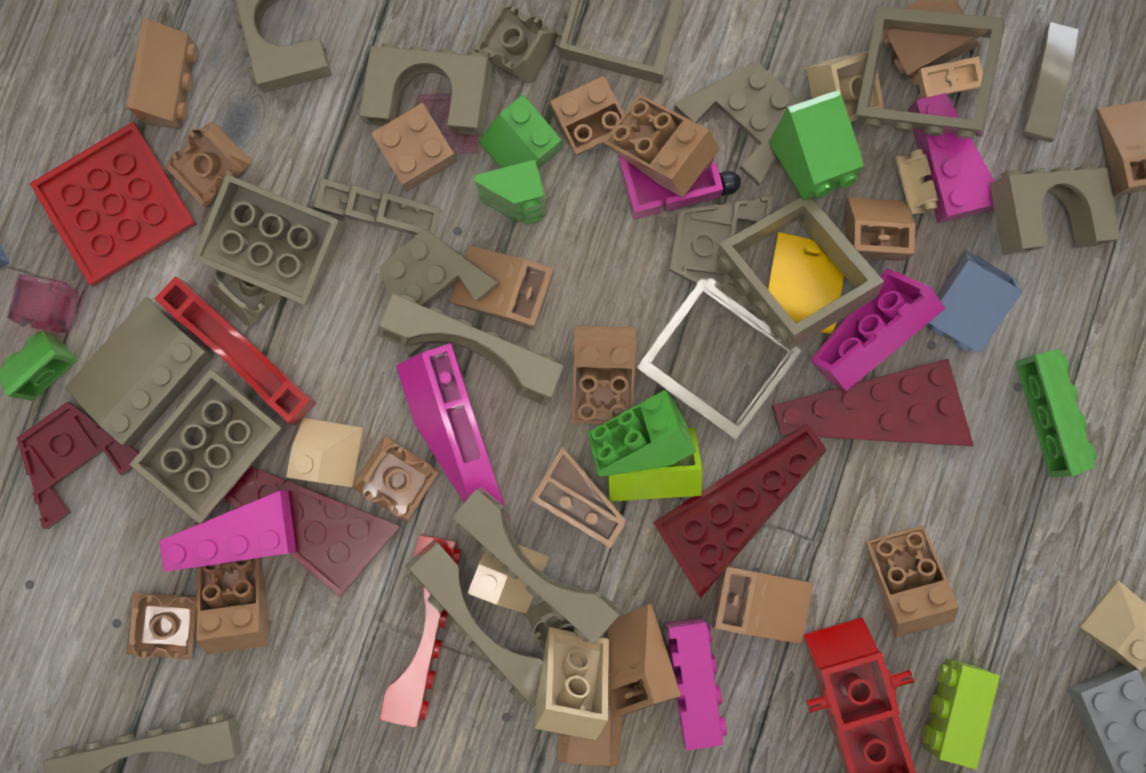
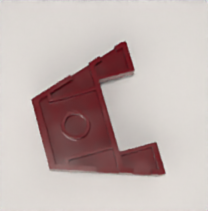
[17,402,139,529]

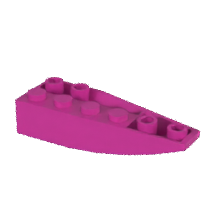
[396,343,509,520]

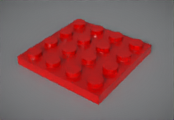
[29,122,197,287]

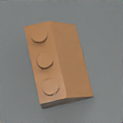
[127,18,198,130]

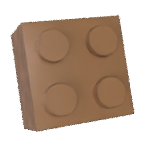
[371,102,457,192]

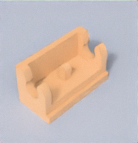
[912,56,983,99]

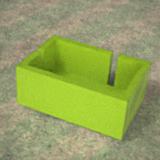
[921,658,1000,770]

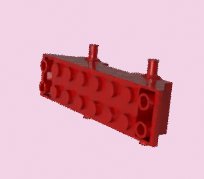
[803,617,916,773]

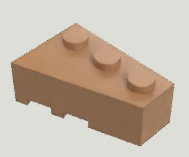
[530,446,627,548]

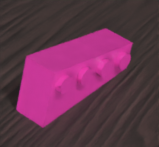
[907,93,995,223]
[810,268,946,391]
[159,490,296,572]
[664,617,727,751]

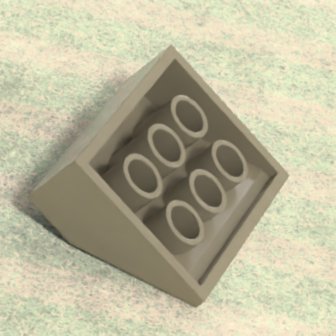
[192,174,346,306]
[65,297,214,447]
[129,369,282,524]

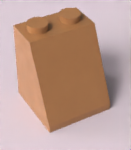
[883,0,980,78]

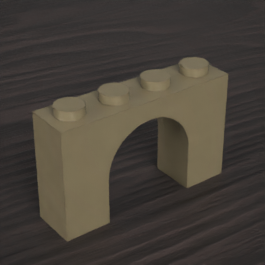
[232,0,332,93]
[359,43,493,137]
[989,165,1121,255]

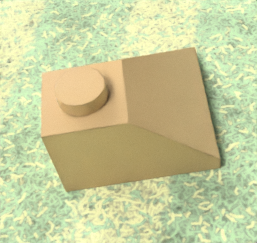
[806,51,884,122]
[286,418,364,487]
[468,544,549,614]
[1078,580,1146,672]

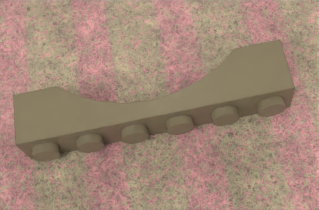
[376,294,564,406]
[452,488,622,644]
[405,540,543,707]
[42,713,242,773]

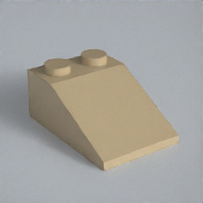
[535,627,609,740]

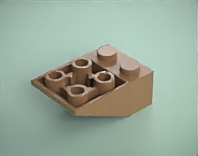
[603,94,719,197]
[1096,100,1146,196]
[450,246,554,331]
[572,325,636,424]
[865,525,959,638]
[196,558,269,654]
[711,566,813,644]
[607,604,681,718]

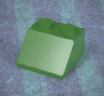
[479,95,562,169]
[0,330,78,401]

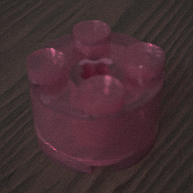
[7,274,80,333]

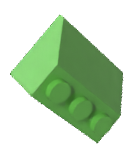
[474,159,547,225]

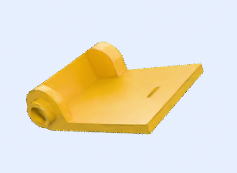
[767,232,844,335]

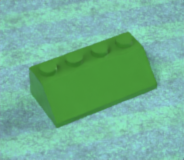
[1015,349,1096,477]

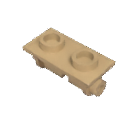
[895,149,939,214]

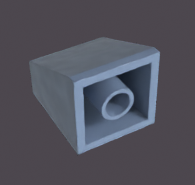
[928,249,1022,353]

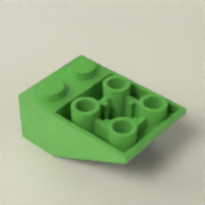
[587,389,696,477]

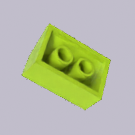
[607,427,702,502]

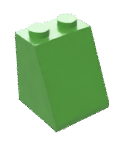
[769,90,864,200]

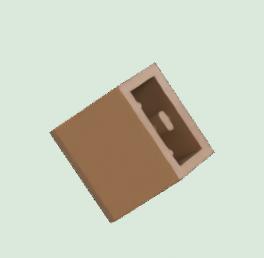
[550,75,624,156]
[845,197,915,261]

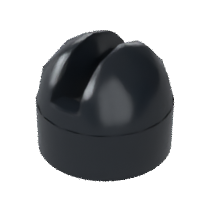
[719,171,741,196]

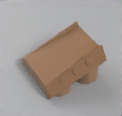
[165,122,251,207]
[352,436,439,522]
[126,593,197,659]
[557,703,623,766]

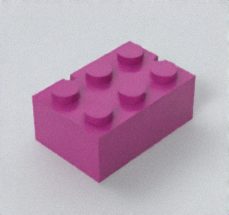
[618,155,723,220]

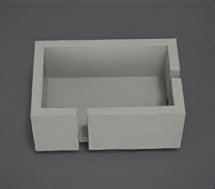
[1067,665,1146,773]

